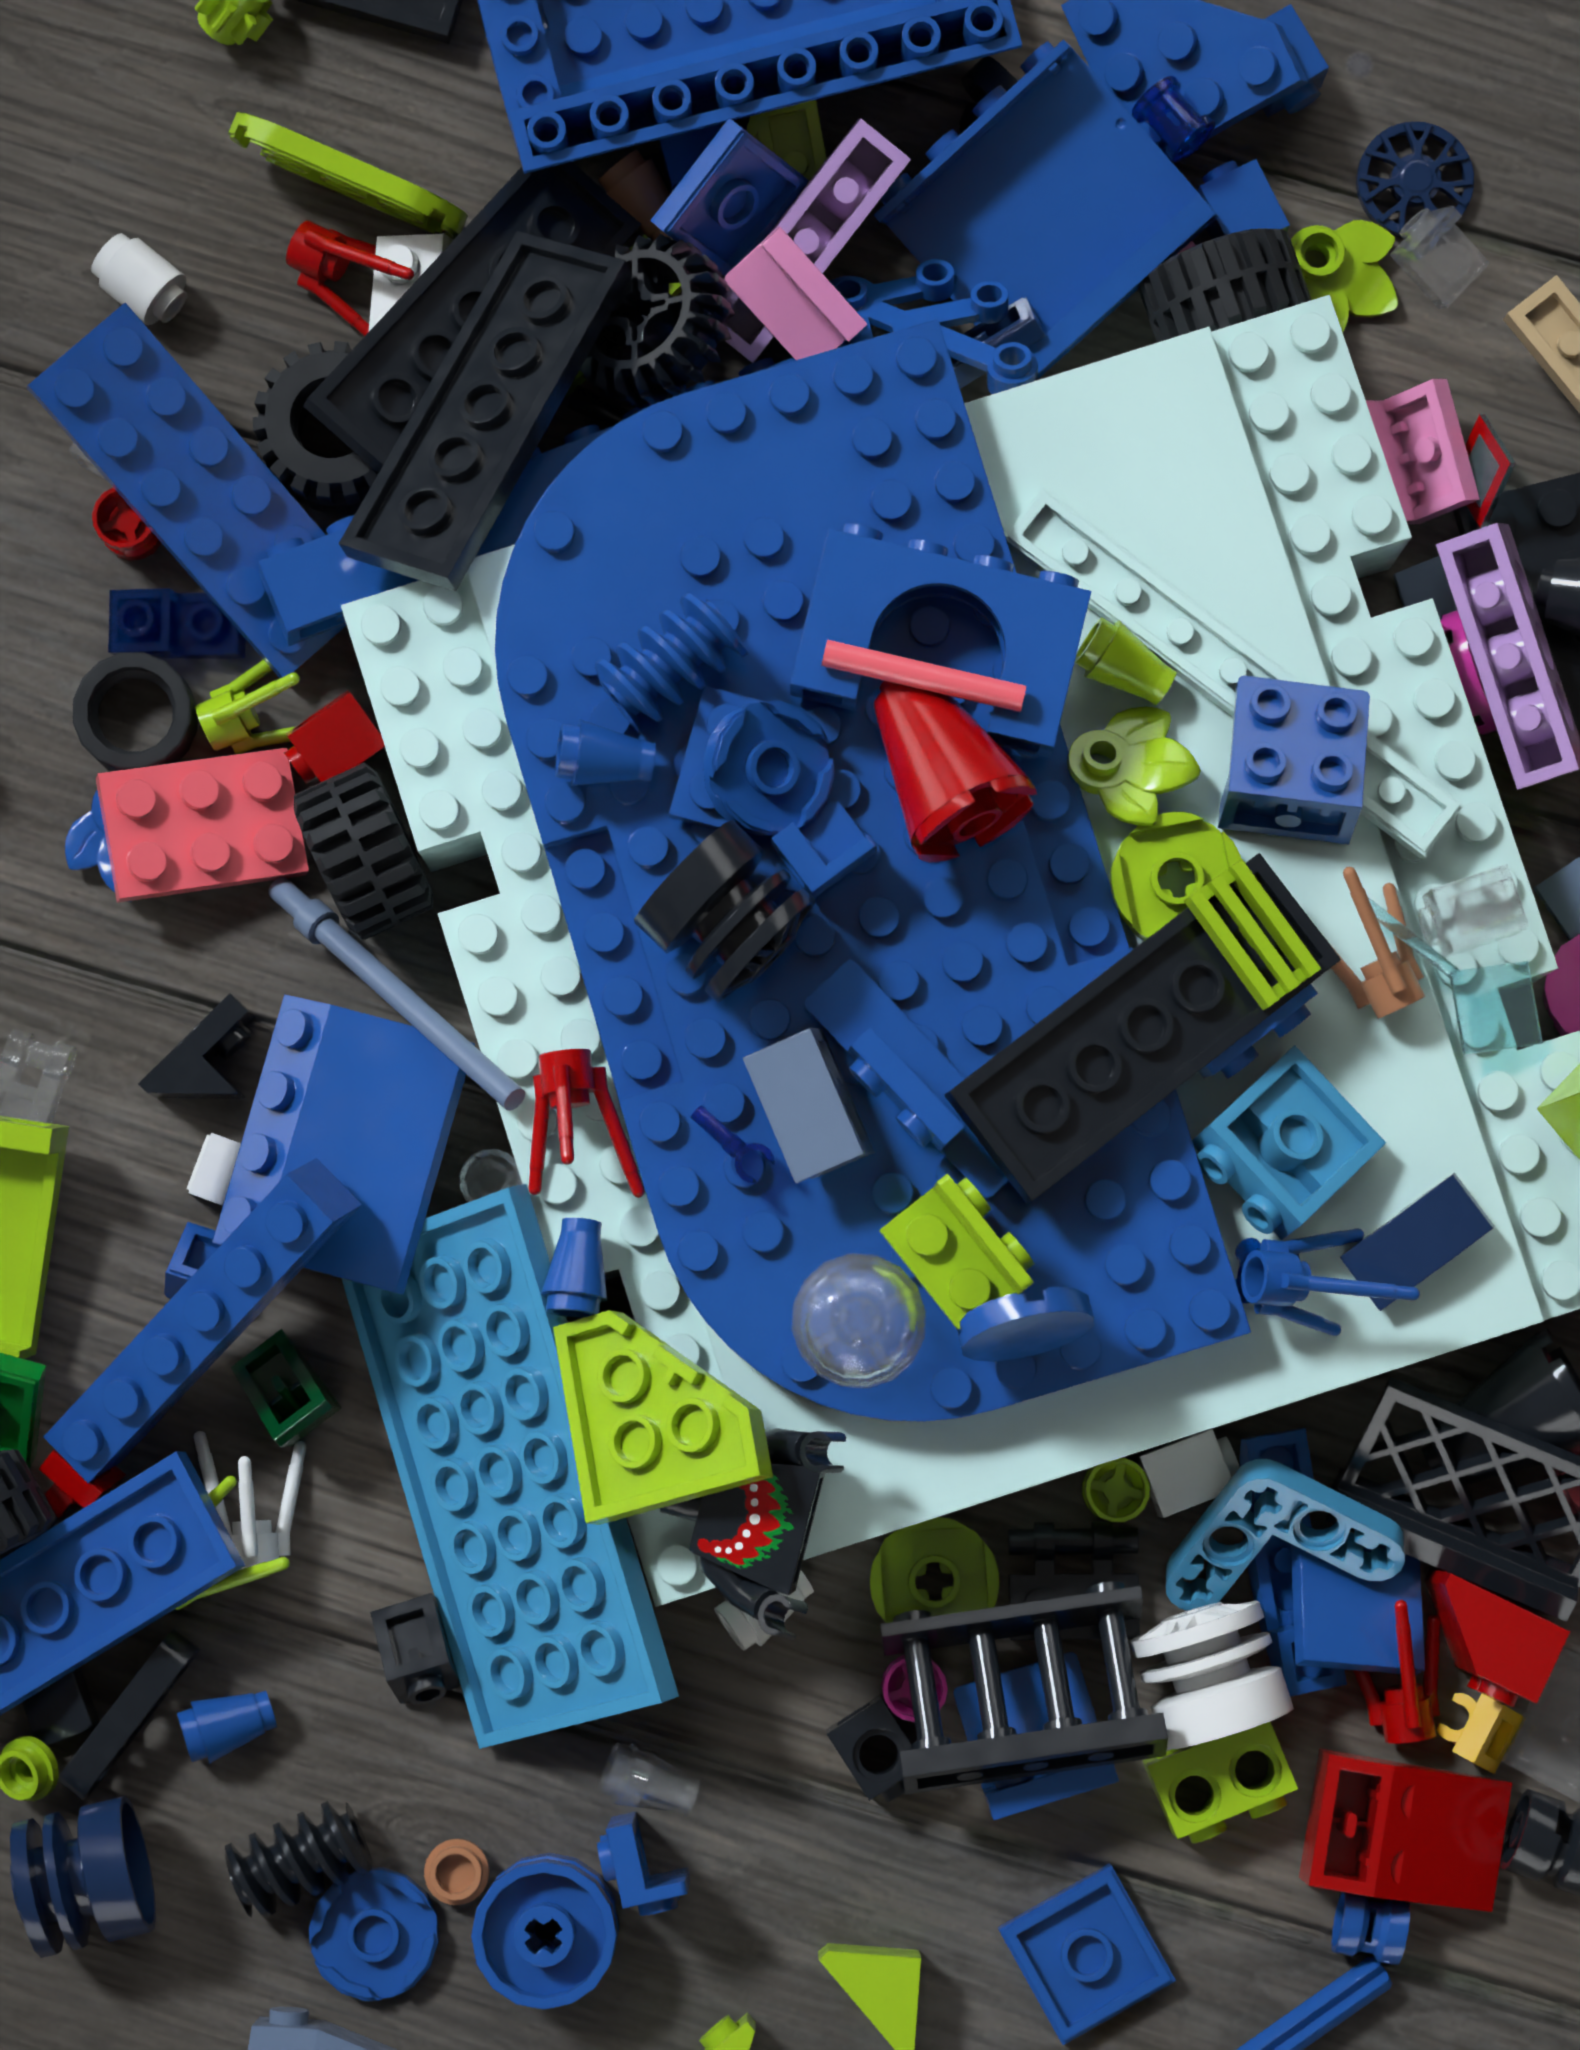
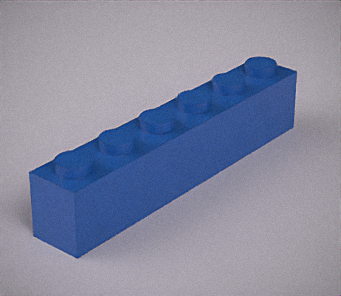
[43,1158,362,1483]

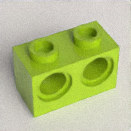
[1142,1722,1298,1844]

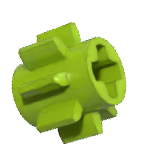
[195,0,273,45]

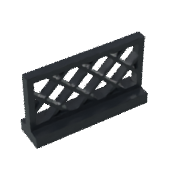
[1325,1377,1580,1622]

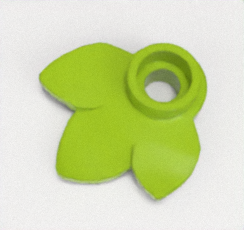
[1291,220,1398,333]
[1067,706,1201,826]

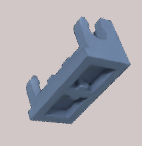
[743,1028,875,1183]

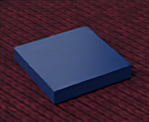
[650,118,809,276]
[1291,1544,1425,1675]
[998,1863,1176,2045]

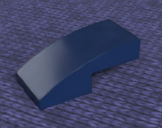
[1340,1172,1495,1311]

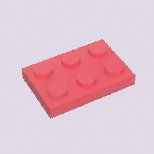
[96,748,309,903]

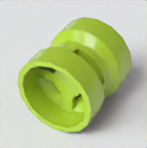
[1081,1458,1150,1522]

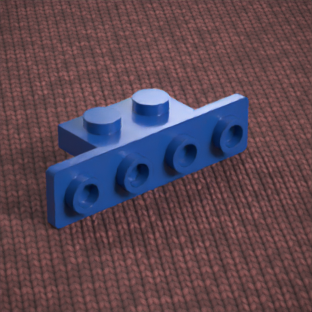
[804,960,1009,1198]

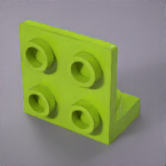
[879,1173,1035,1330]

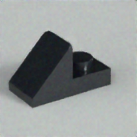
[138,993,256,1099]

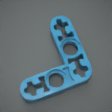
[1166,1459,1405,1611]

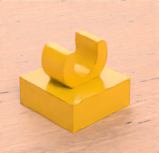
[1436,1693,1524,1774]

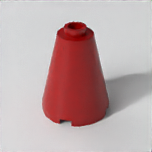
[873,681,1037,863]

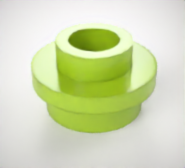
[0,1736,59,1801]

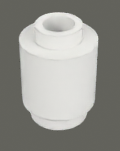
[91,233,187,325]

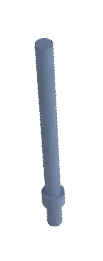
[268,877,525,1111]

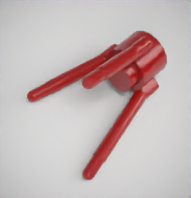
[286,220,414,337]
[528,1049,645,1198]
[1353,1600,1441,1744]

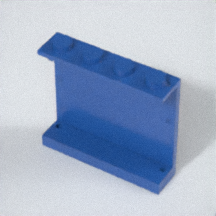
[874,39,1219,379]

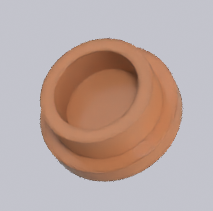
[424,1838,490,1905]

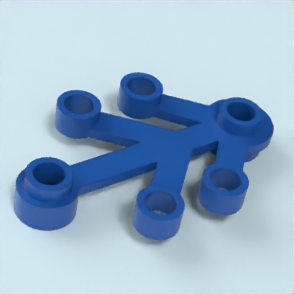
[829,259,1038,394]

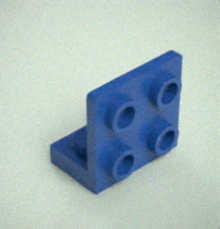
[1218,675,1370,845]
[953,1652,1119,1820]

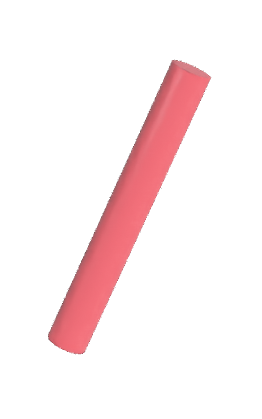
[821,640,1027,712]

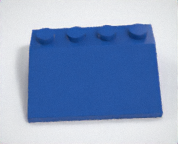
[213,994,475,1295]

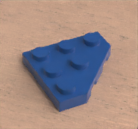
[1061,0,1308,160]

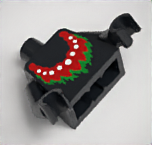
[660,1428,846,1640]

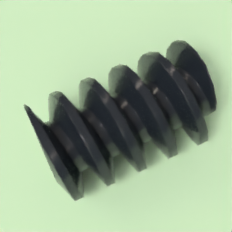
[225,1801,373,1918]

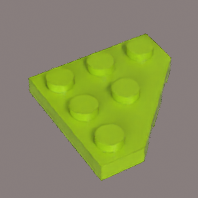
[553,1310,773,1525]

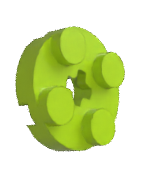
[1109,812,1241,940]
[870,1516,999,1623]

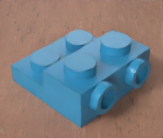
[1192,1045,1386,1240]

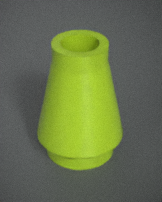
[1074,617,1177,705]

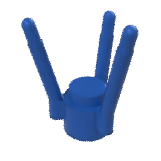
[1241,1228,1420,1336]

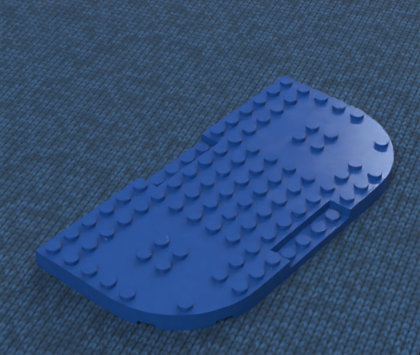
[495,319,1251,1422]

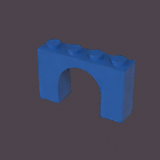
[790,524,1092,758]

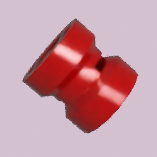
[92,488,161,561]

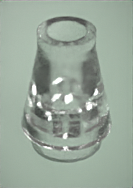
[599,1742,700,1816]

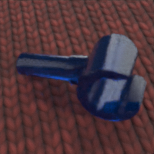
[690,1105,775,1184]

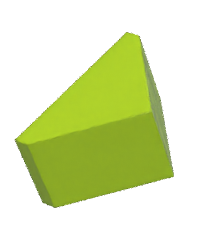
[818,1943,921,2050]

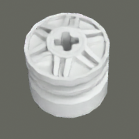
[1129,1601,1294,1750]

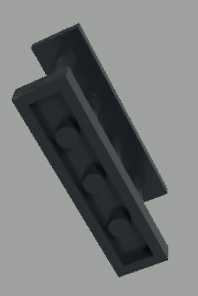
[880,1581,1168,1795]

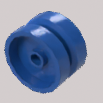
[471,1853,620,2010]

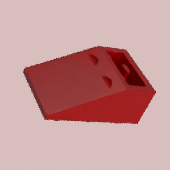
[1299,1748,1512,1912]

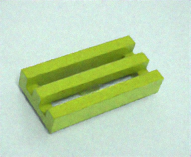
[1184,859,1321,1010]

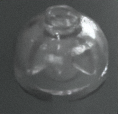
[791,1253,927,1389]

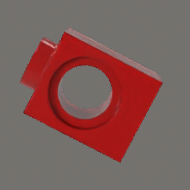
[284,690,385,784]

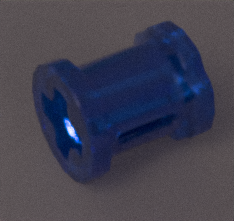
[1132,76,1216,163]

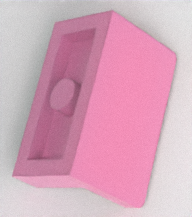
[725,226,867,360]

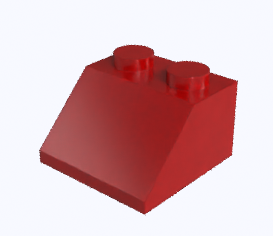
[1425,1569,1570,1708]

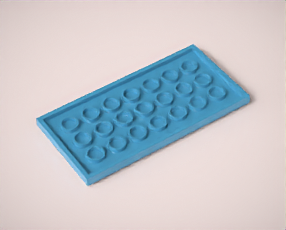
[342,1183,679,1749]

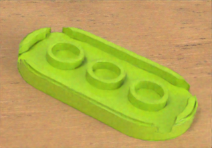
[228,112,468,239]

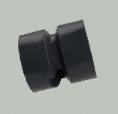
[1501,1789,1580,1896]

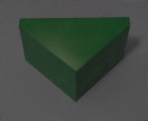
[230,1328,342,1447]

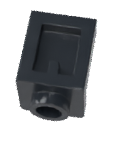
[370,1593,461,1704]

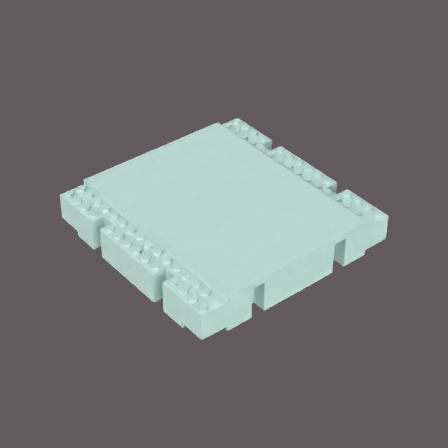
[341,295,1580,1607]

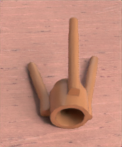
[1327,866,1425,1019]

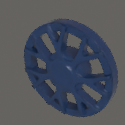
[1356,122,1474,240]

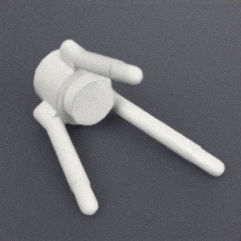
[194,1431,306,1570]

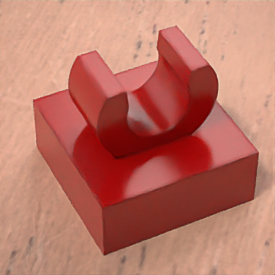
[39,1449,126,1518]

